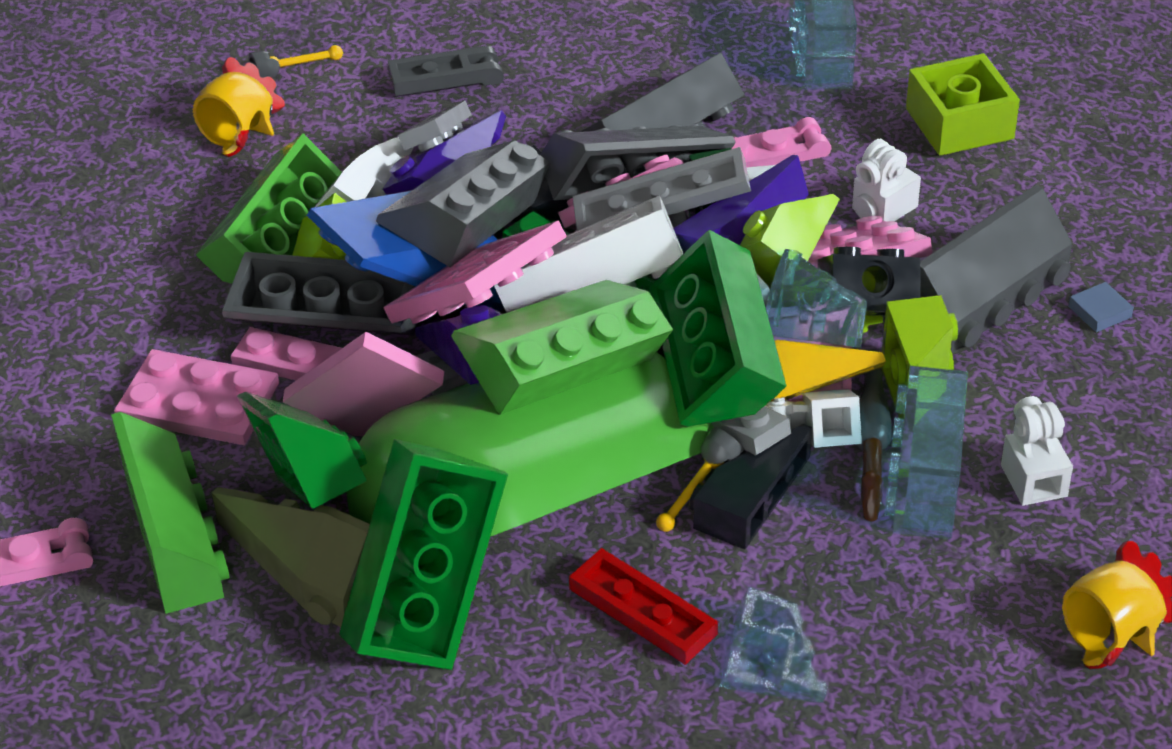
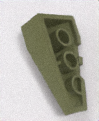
[212,487,370,627]

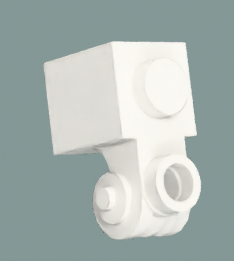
[852,139,921,222]
[765,389,862,448]
[1001,396,1073,506]

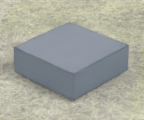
[1068,282,1134,332]

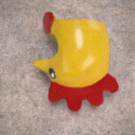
[193,57,285,157]
[1062,541,1172,669]

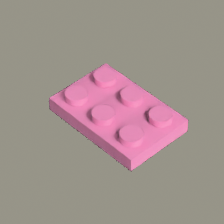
[114,349,279,446]

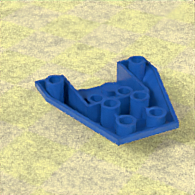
[306,191,504,311]

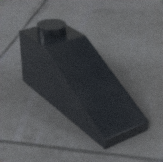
[689,424,812,550]

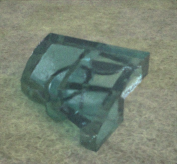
[766,249,867,348]
[719,586,828,703]

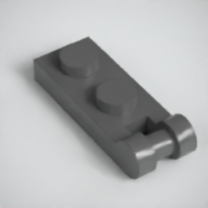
[388,46,504,96]

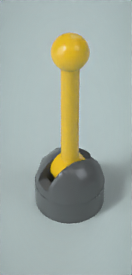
[248,45,343,79]
[656,427,744,532]

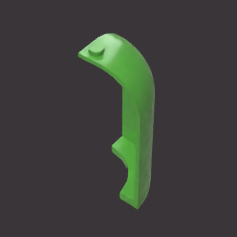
[347,352,713,537]

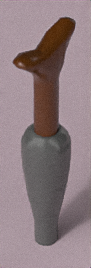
[856,369,892,521]

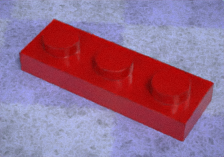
[569,548,718,665]

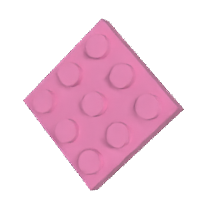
[792,216,933,282]
[383,220,567,324]

